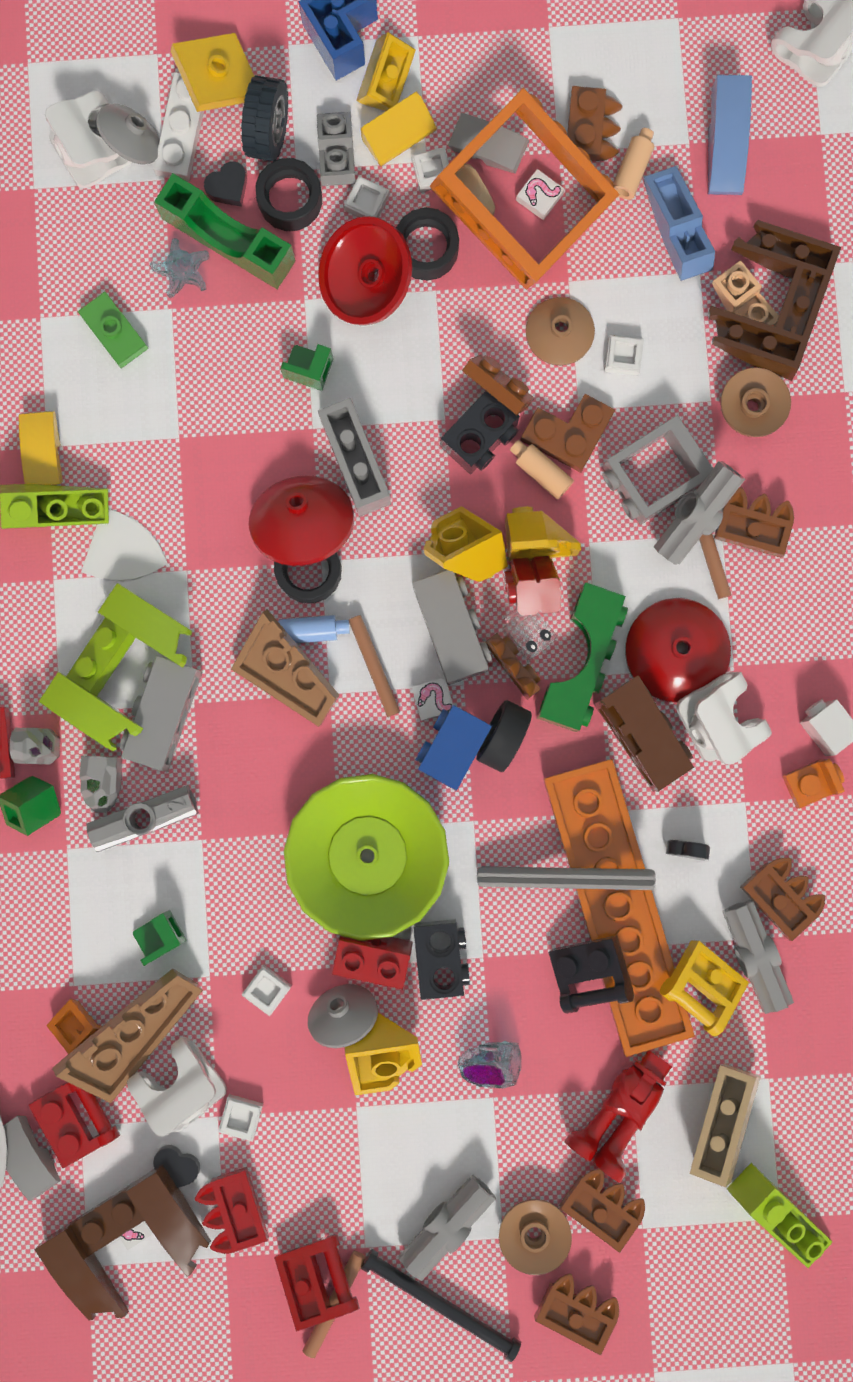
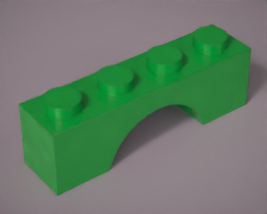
[154,173,296,290]
[537,582,628,732]

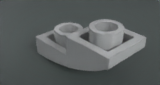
[317,112,356,186]
[448,113,529,174]
[3,1116,61,1201]

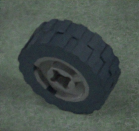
[241,75,288,162]

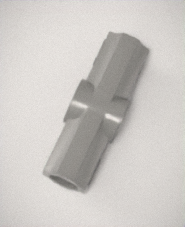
[654,461,745,565]
[86,785,199,852]
[722,900,794,1014]
[399,1175,496,1281]

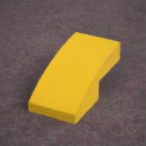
[19,411,63,485]

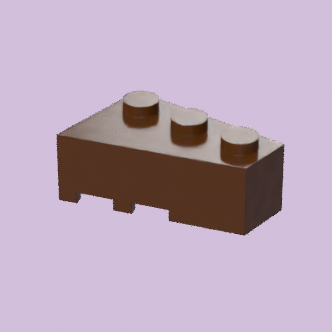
[594,675,694,792]

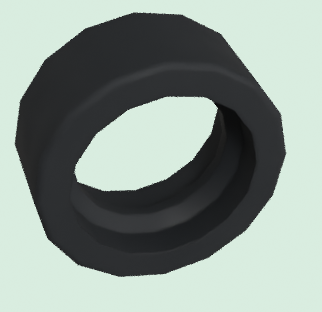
[255,158,322,231]
[396,207,459,281]
[274,552,342,603]
[476,700,532,772]

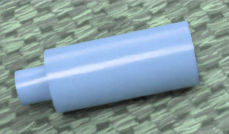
[278,615,350,643]

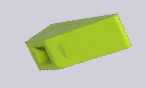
[0,484,109,529]
[727,1163,832,1268]

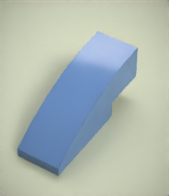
[708,75,752,195]
[644,166,715,281]

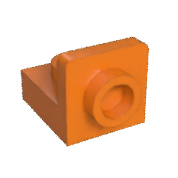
[782,759,845,809]
[46,999,102,1054]

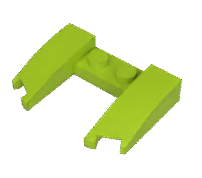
[38,583,192,751]

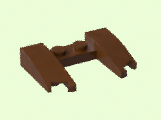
[708,220,841,381]
[34,1164,211,1320]

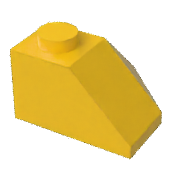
[423,506,508,582]
[505,506,581,561]
[345,1012,422,1095]

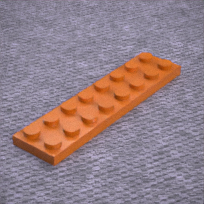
[543,759,695,1057]

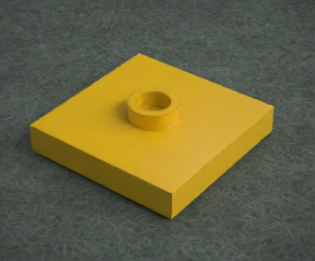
[170,33,254,112]

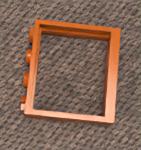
[429,87,620,290]

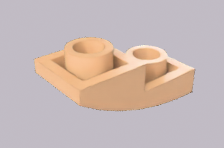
[712,260,779,327]

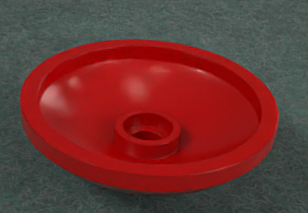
[318,216,412,326]
[249,476,354,566]
[625,598,731,703]

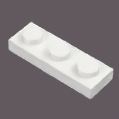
[153,72,204,182]

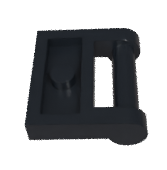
[548,935,634,1014]

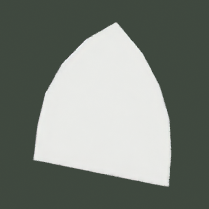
[81,509,168,581]

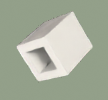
[800,699,853,756]

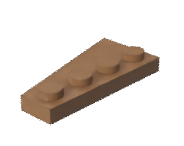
[52,968,203,1103]

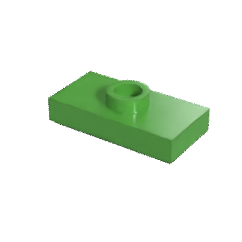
[77,292,149,369]

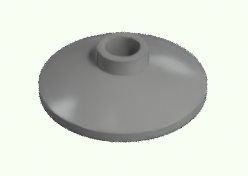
[96,104,160,164]
[308,984,378,1048]

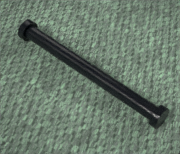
[361,1249,521,1362]

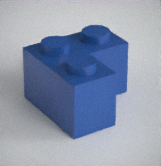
[298,0,378,81]
[415,705,492,791]

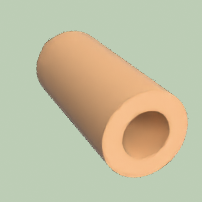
[613,128,655,200]
[510,440,574,500]

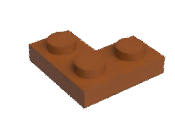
[520,394,615,473]

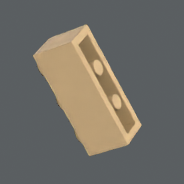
[689,1064,761,1188]

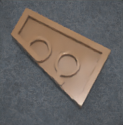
[231,609,339,727]

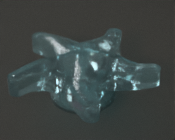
[150,238,210,298]

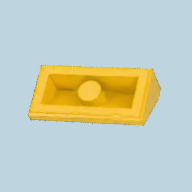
[356,32,416,111]
[361,91,437,167]

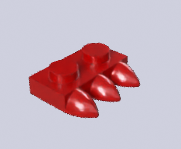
[195,1167,269,1254]

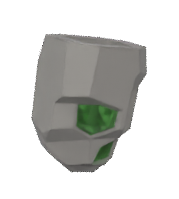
[80,756,122,813]

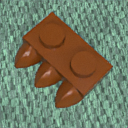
[567,86,623,161]
[462,354,534,415]
[714,487,794,558]
[486,632,541,700]
[740,858,825,941]
[559,1169,645,1253]
[534,1273,619,1355]

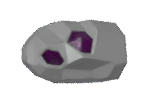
[9,727,61,765]

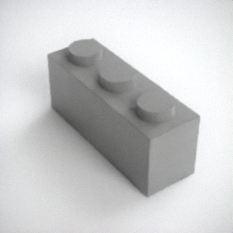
[318,398,391,517]
[412,570,492,685]
[120,656,203,772]

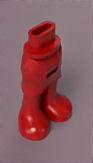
[564,1050,672,1183]

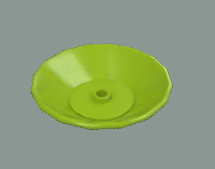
[283,774,449,941]

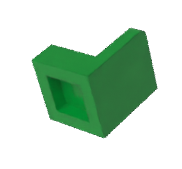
[280,344,333,391]
[0,776,61,836]
[133,910,187,966]

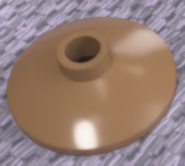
[526,297,595,366]
[720,368,791,437]
[499,1199,572,1275]

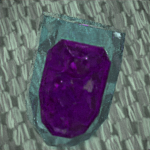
[457,1041,521,1089]

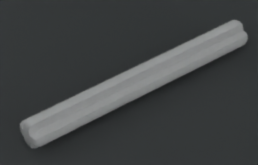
[477,866,656,890]

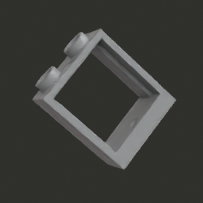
[602,415,713,525]

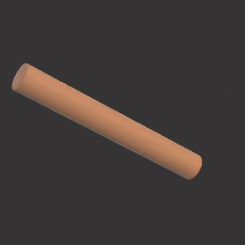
[699,534,732,600]
[349,615,400,717]
[302,1251,366,1358]

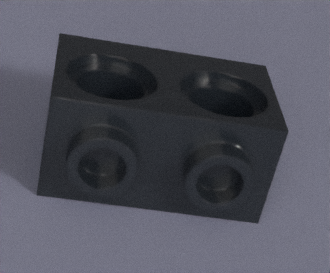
[440,391,520,475]
[413,919,470,1000]

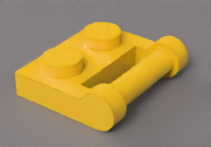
[660,940,749,1037]

